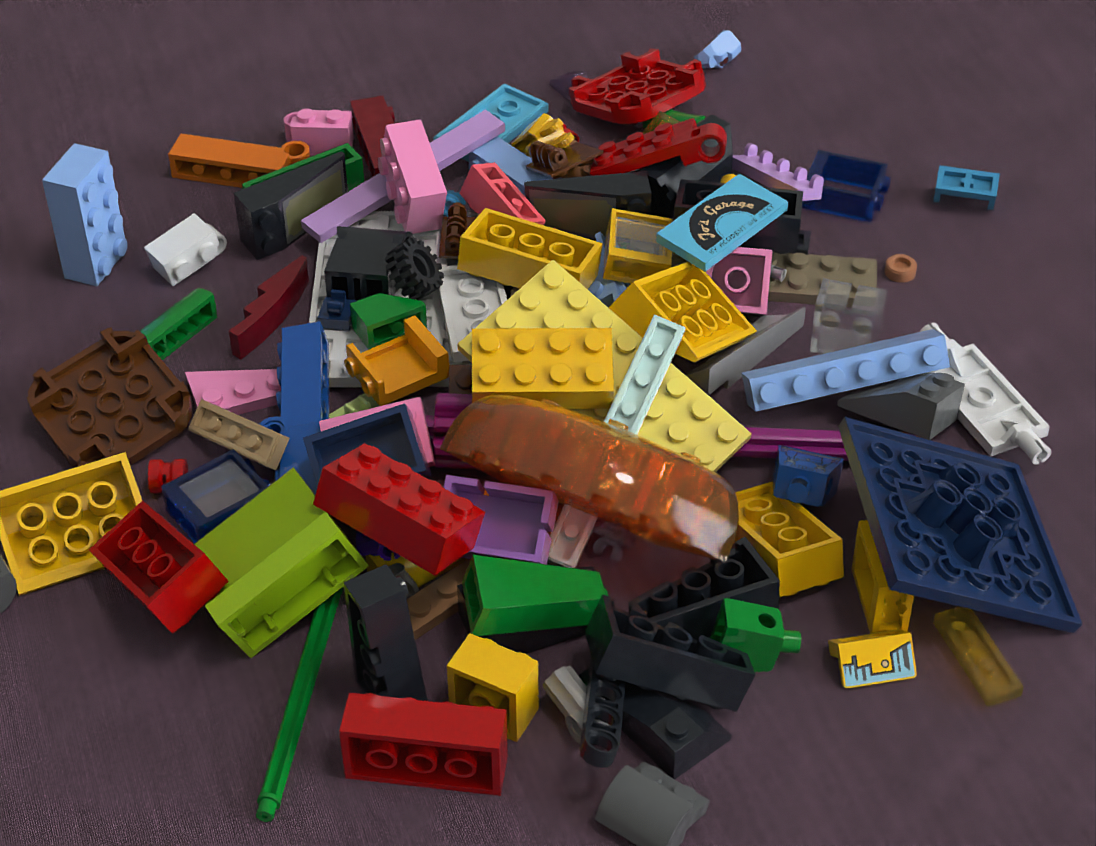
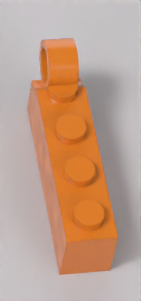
[168,133,310,188]

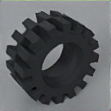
[385,238,444,300]

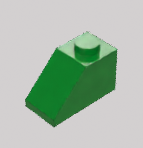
[350,293,427,350]

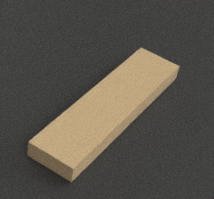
[188,399,290,470]

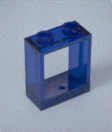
[802,149,891,222]

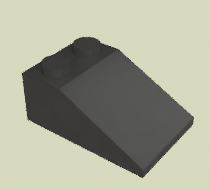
[837,373,965,440]

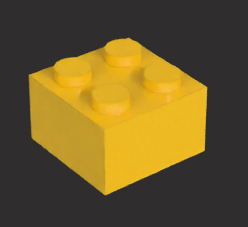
[447,633,539,742]

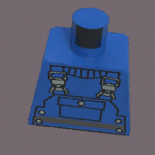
[773,445,844,507]

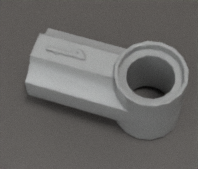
[542,666,610,744]

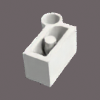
[144,213,227,286]

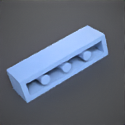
[469,136,561,196]

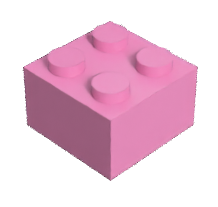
[706,247,773,315]

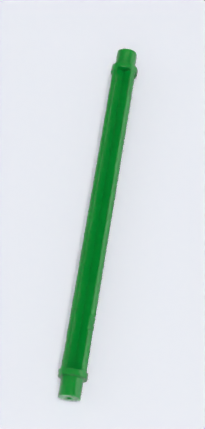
[256,587,344,822]

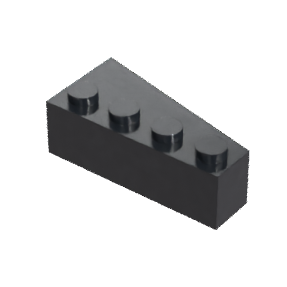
[628,537,780,641]
[344,564,428,701]

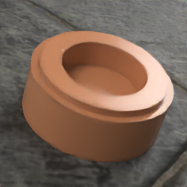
[885,254,917,283]

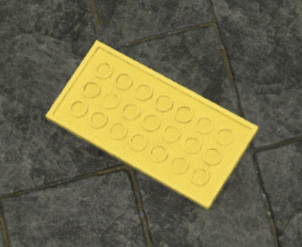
[457,260,752,530]

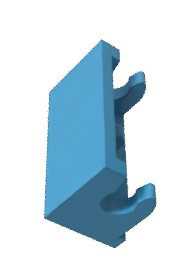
[933,165,1000,210]

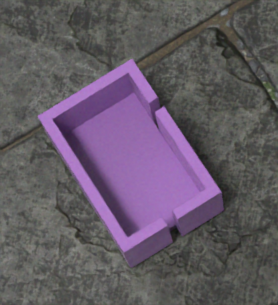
[444,475,559,565]

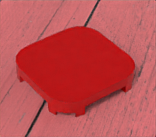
[569,48,706,124]

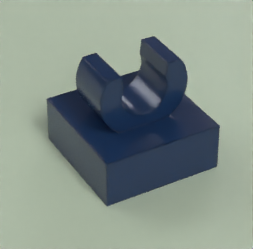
[317,290,356,331]

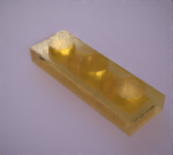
[933,606,1024,707]

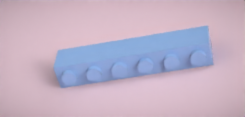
[741,329,950,412]

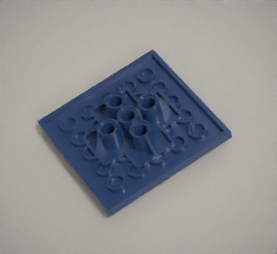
[838,417,1083,633]

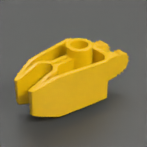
[511,113,575,158]

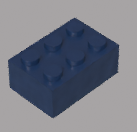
[303,403,432,487]

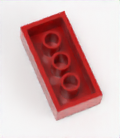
[313,443,485,576]
[89,500,229,634]
[339,693,508,796]

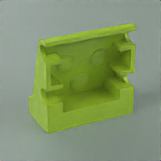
[194,467,369,658]

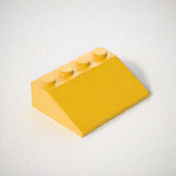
[609,262,757,363]
[0,452,142,596]

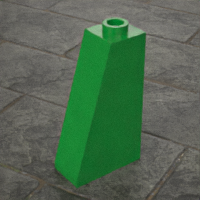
[462,555,608,636]

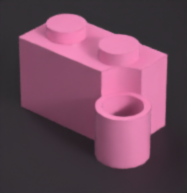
[284,109,354,156]

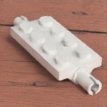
[919,323,1051,464]

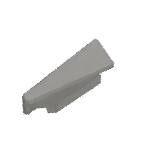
[684,307,806,396]

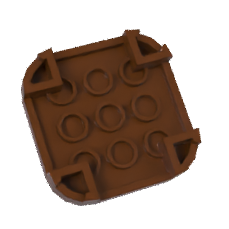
[26,327,192,468]

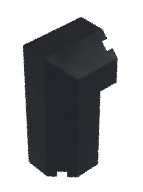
[630,114,733,219]

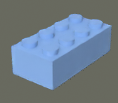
[42,143,128,286]

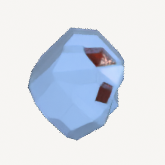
[694,30,741,69]

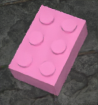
[378,119,447,234]

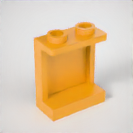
[344,315,449,406]

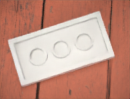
[438,265,507,362]

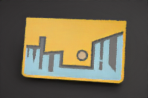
[828,629,917,688]

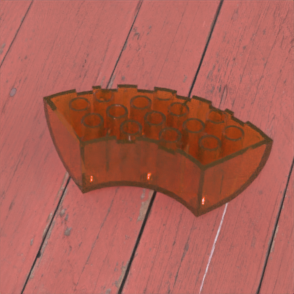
[440,394,739,562]

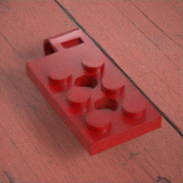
[590,118,727,176]

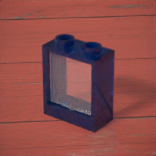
[161,449,271,543]

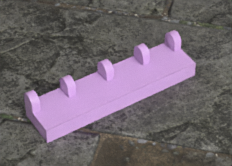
[732,143,824,201]

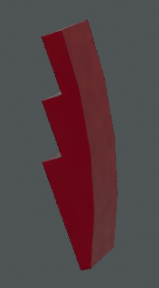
[228,255,309,360]

